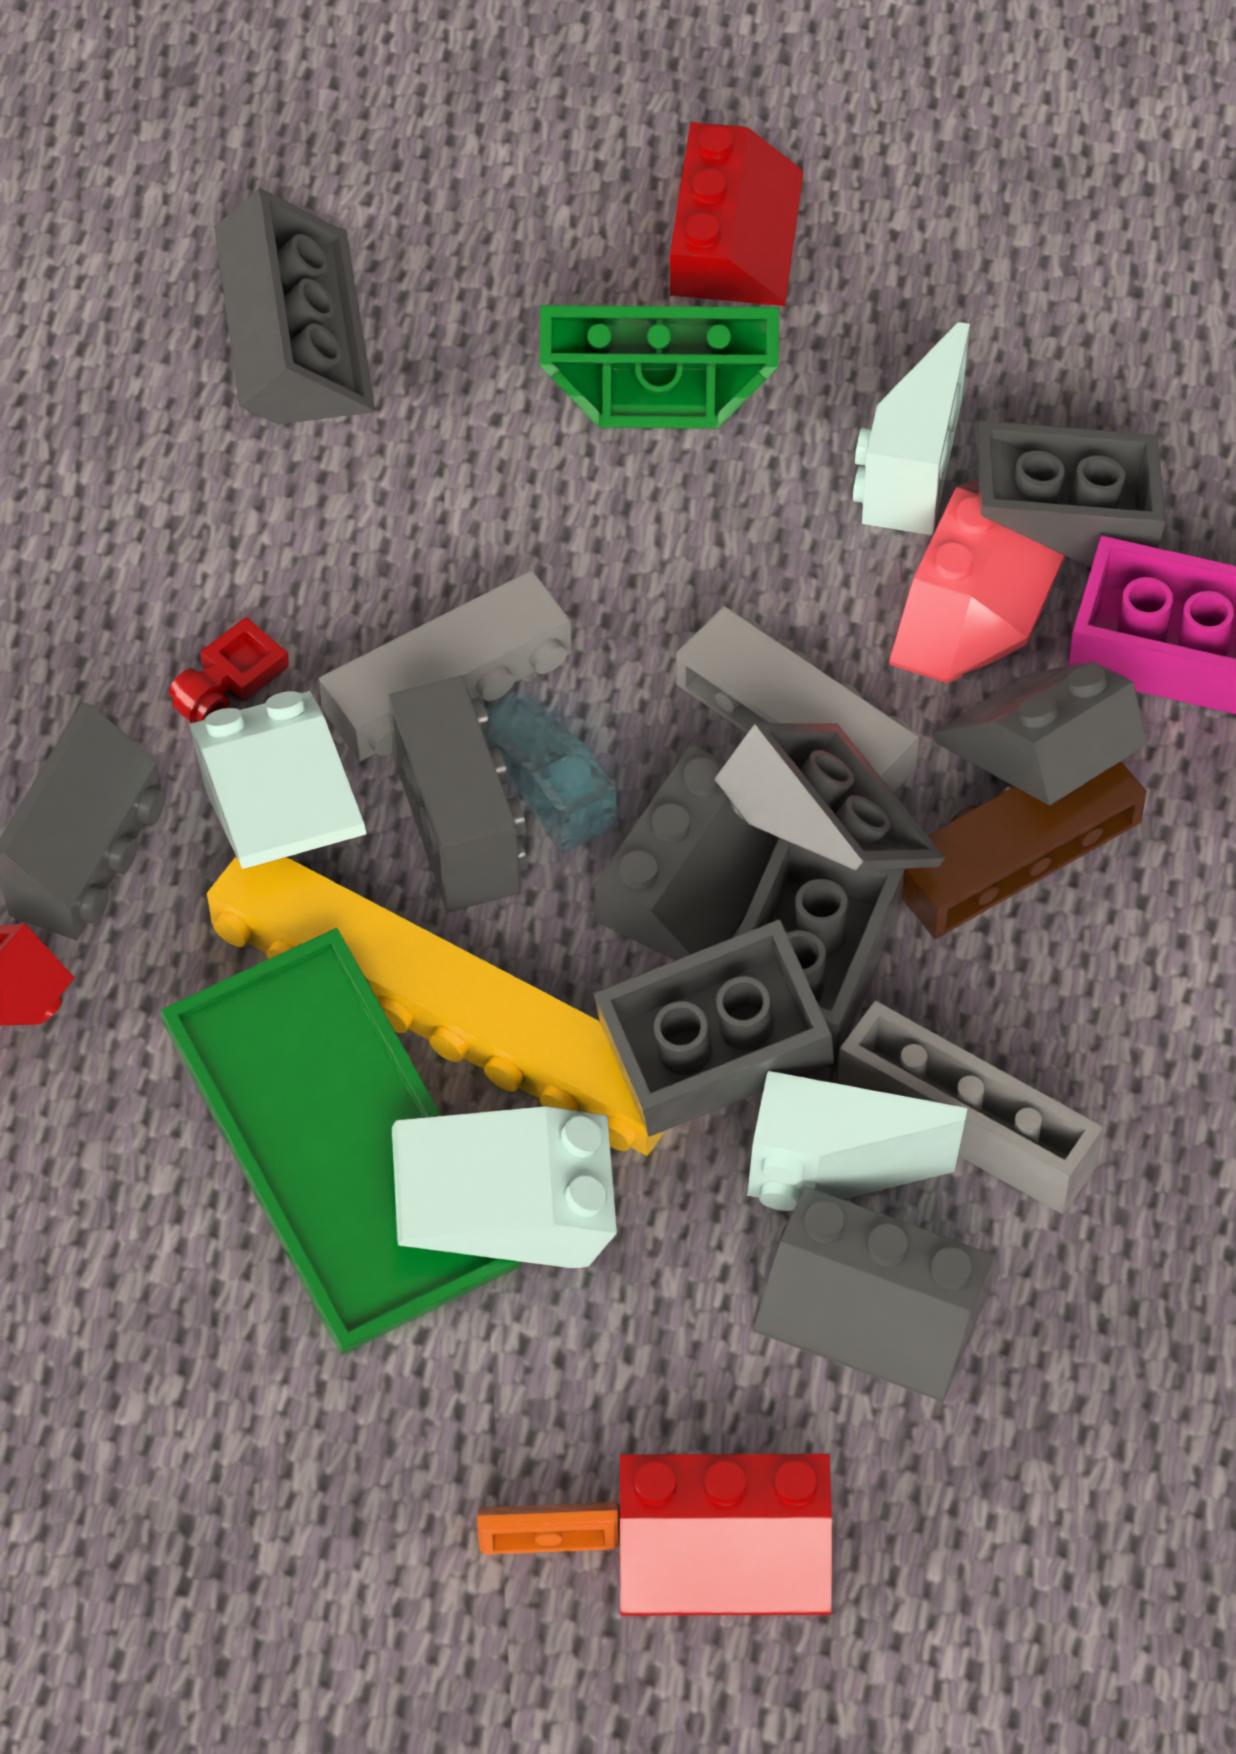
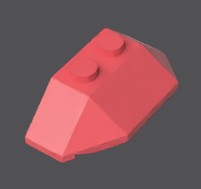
[889,480,1066,683]

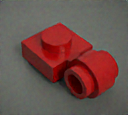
[169,617,289,724]

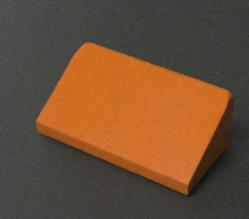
[477,1502,619,1554]

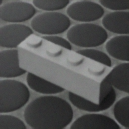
[318,570,572,762]
[676,606,919,792]
[838,1001,1104,1215]

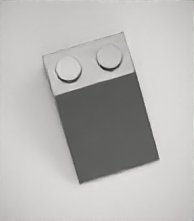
[976,420,1166,568]
[932,661,1147,806]
[714,723,945,871]

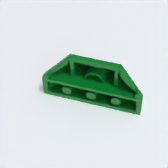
[539,305,779,429]

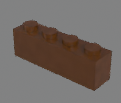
[902,761,1147,939]

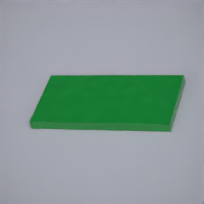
[160,928,521,1355]

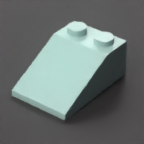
[853,322,970,535]
[189,691,366,869]
[747,1071,967,1211]
[392,1106,617,1268]

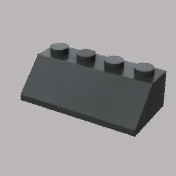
[214,188,375,425]

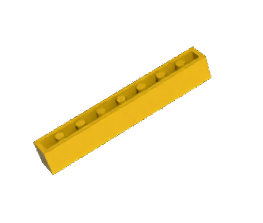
[207,856,666,1156]

